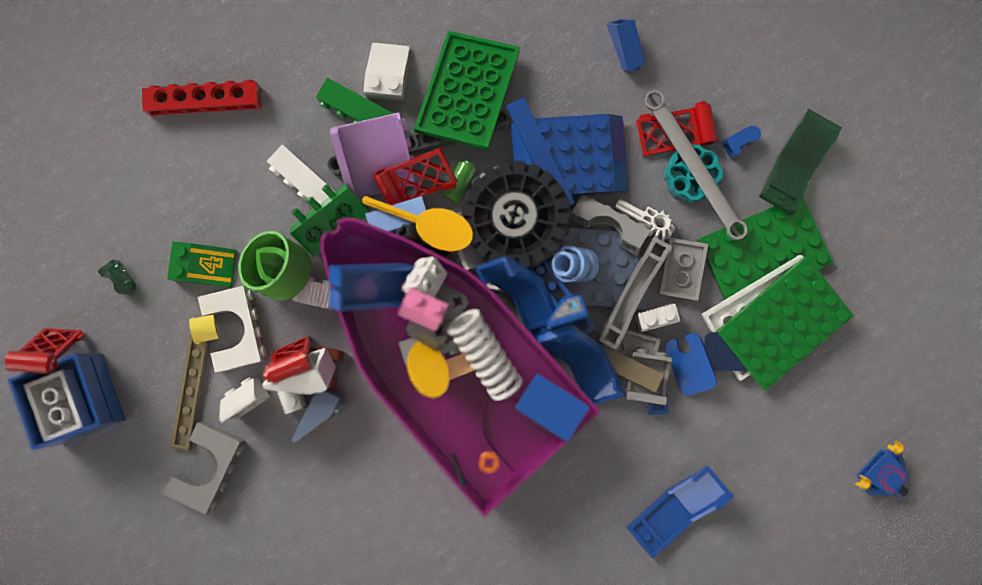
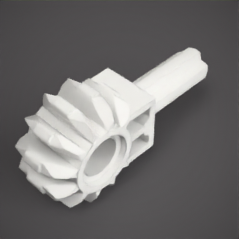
[615,199,675,242]

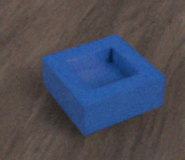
[647,394,669,415]

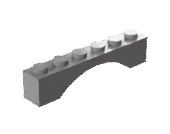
[596,237,672,350]

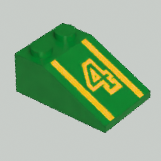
[167,241,236,287]

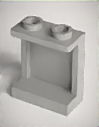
[625,349,673,405]

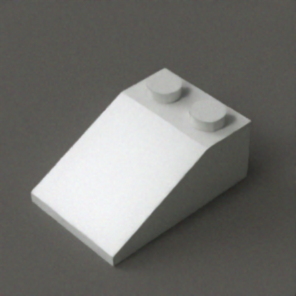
[363,43,410,102]
[263,348,336,394]
[220,377,271,422]

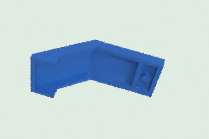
[475,256,556,342]
[537,324,626,405]
[626,465,734,559]

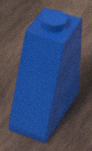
[607,18,645,72]

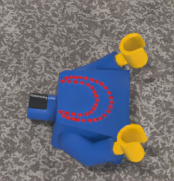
[855,440,909,498]

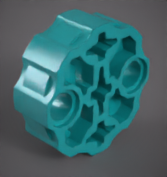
[663,145,723,203]

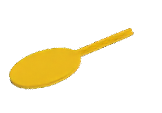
[362,196,473,251]
[407,340,449,398]

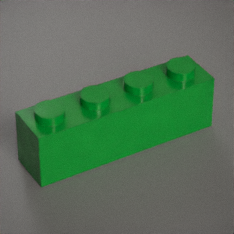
[316,78,393,123]

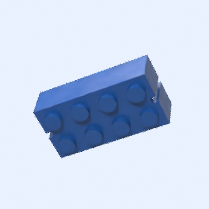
[329,263,415,311]

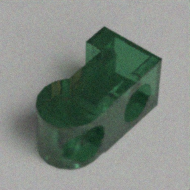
[97,259,136,295]

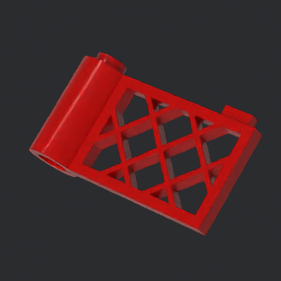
[636,101,718,157]
[372,147,458,206]
[5,328,85,374]
[263,335,312,385]

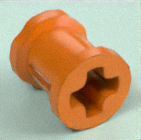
[480,452,499,473]

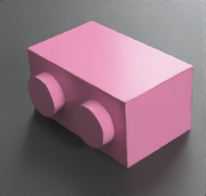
[398,287,448,332]

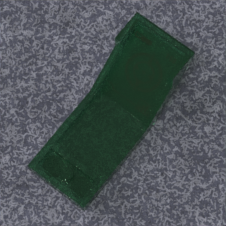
[759,109,842,216]

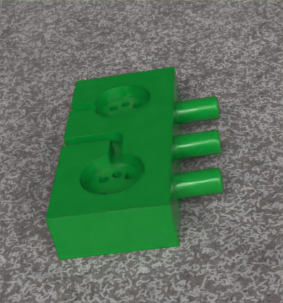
[290,183,370,257]

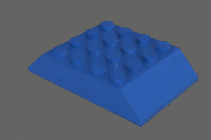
[510,114,629,196]

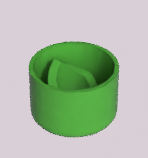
[238,231,312,301]

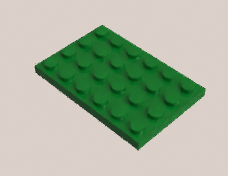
[414,31,520,150]
[697,194,834,300]
[715,256,854,391]

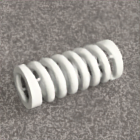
[447,310,523,400]

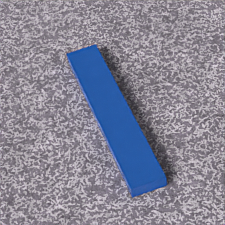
[506,97,574,206]

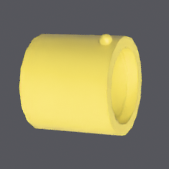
[189,314,219,344]

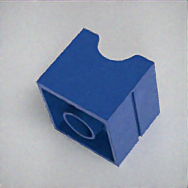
[8,353,126,451]

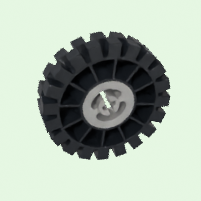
[461,161,571,269]

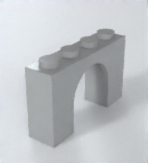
[163,421,245,515]

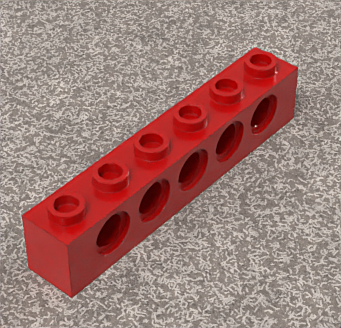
[142,79,262,116]

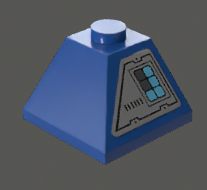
[547,293,588,331]

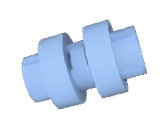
[552,246,599,283]

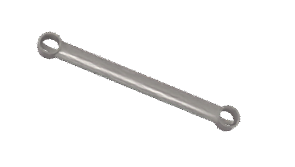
[644,90,747,240]

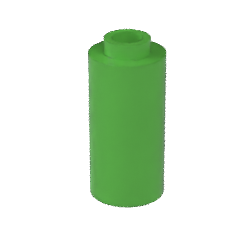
[442,160,476,204]

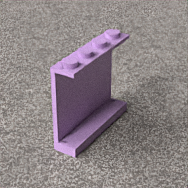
[330,113,420,198]

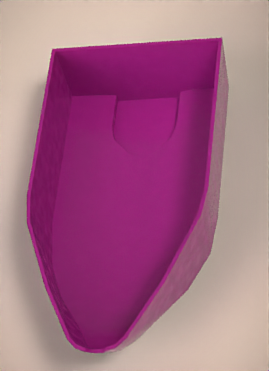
[321,218,601,517]

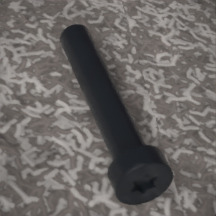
[450,453,468,487]

